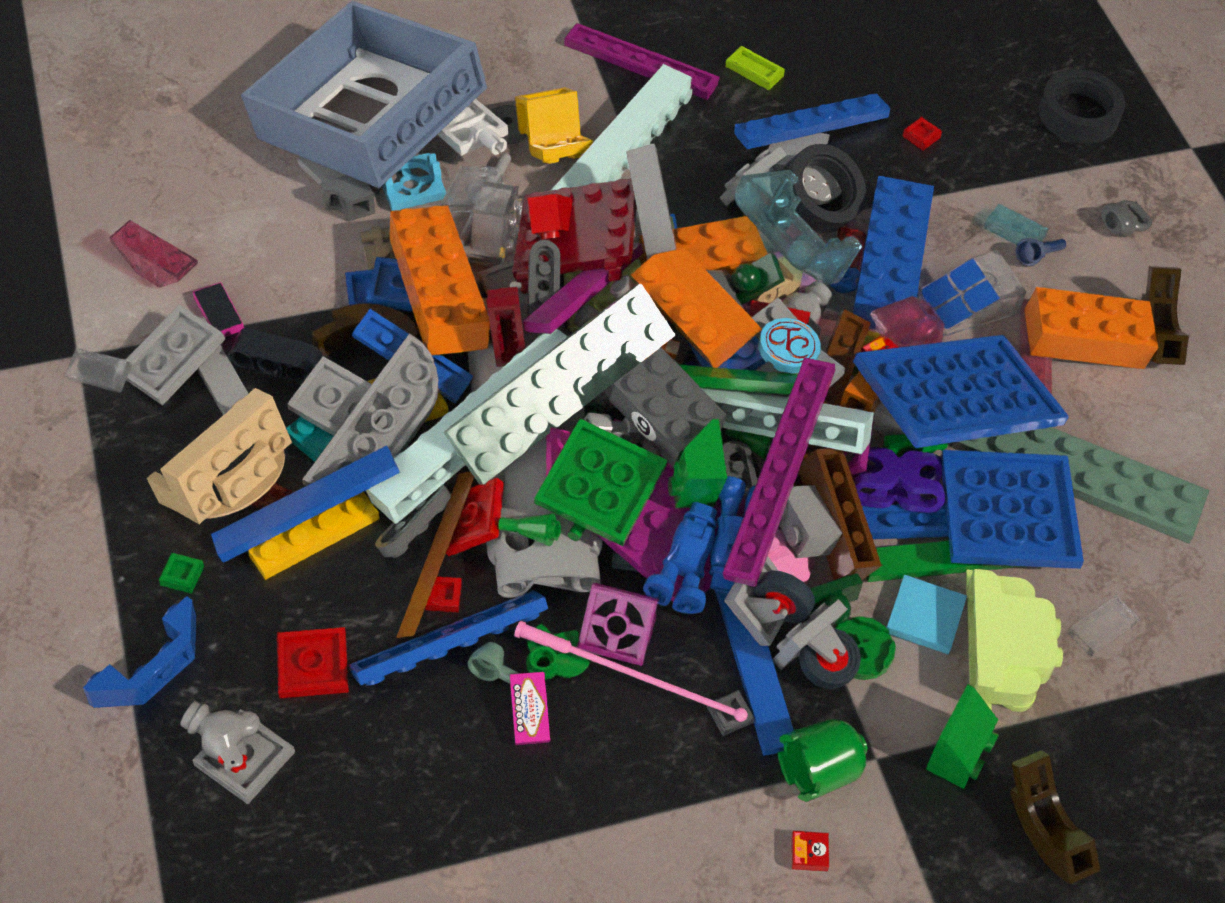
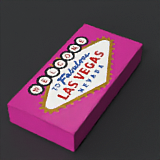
[510,672,550,745]

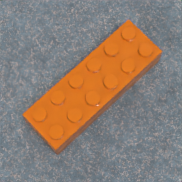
[389,205,490,356]

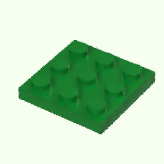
[534,419,668,546]

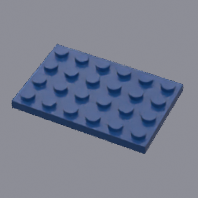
[853,335,1069,448]

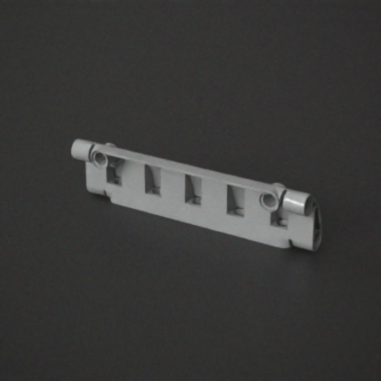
[468,292,602,598]

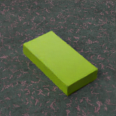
[725,46,785,90]

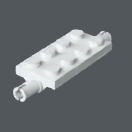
[437,99,508,156]

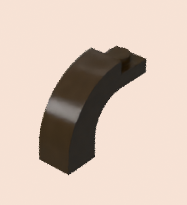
[1141,266,1189,365]
[311,304,423,357]
[1010,750,1100,884]

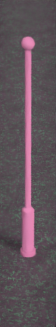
[514,621,748,722]

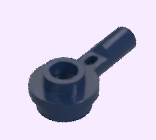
[1016,238,1066,267]

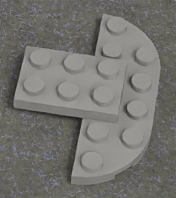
[287,333,439,486]

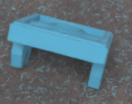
[382,153,447,211]

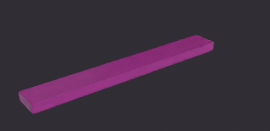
[722,357,835,587]

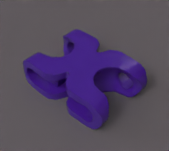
[852,447,945,513]

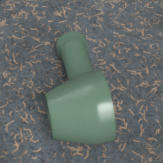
[468,642,520,683]

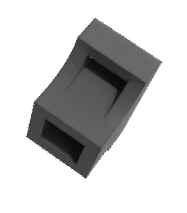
[320,175,380,222]

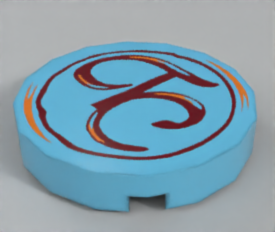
[758,318,821,374]

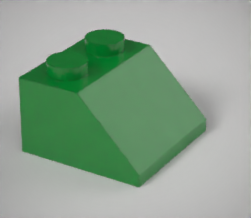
[668,419,727,508]
[926,684,999,789]

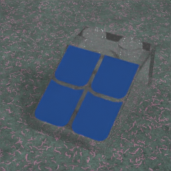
[917,250,1026,337]

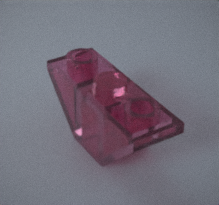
[109,220,198,288]
[870,296,944,346]

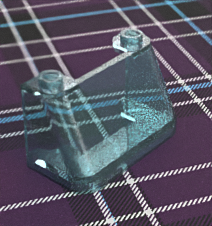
[735,170,862,285]

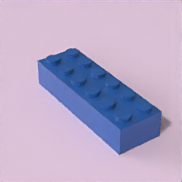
[852,176,934,336]

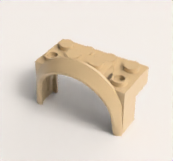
[147,388,292,524]

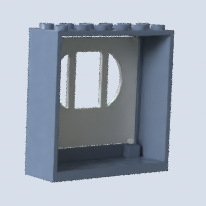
[241,1,487,188]

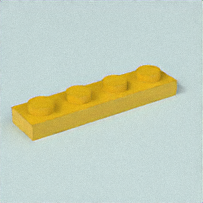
[248,492,379,580]

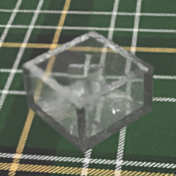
[470,181,522,265]

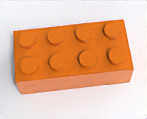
[637,215,768,275]
[1024,287,1158,369]

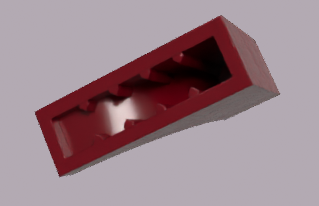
[486,287,525,367]

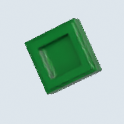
[159,553,204,594]

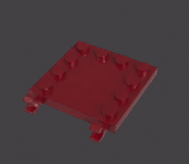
[512,178,637,294]

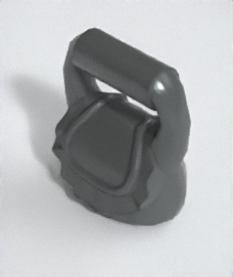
[1101,200,1152,237]

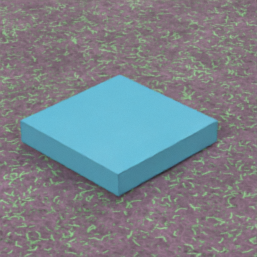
[887,575,967,655]

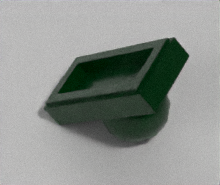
[731,253,785,305]
[809,573,863,625]

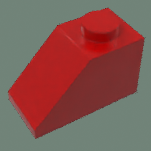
[527,194,572,240]

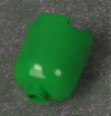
[778,719,867,802]

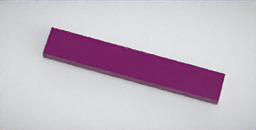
[564,23,719,100]
[523,243,643,334]

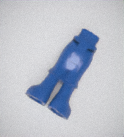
[709,476,755,594]
[643,502,717,614]

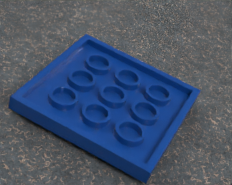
[940,450,1084,569]

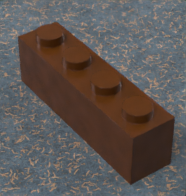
[798,448,882,580]

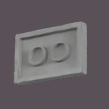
[116,305,225,405]

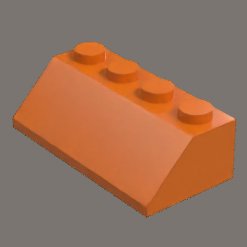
[631,248,762,368]

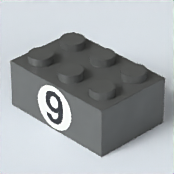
[610,347,727,468]

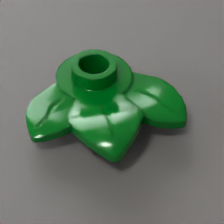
[526,624,590,680]

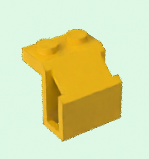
[515,87,593,164]

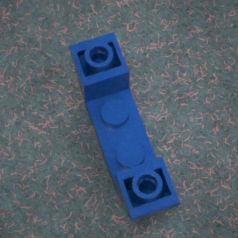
[83,596,196,708]

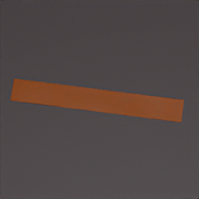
[397,472,474,638]

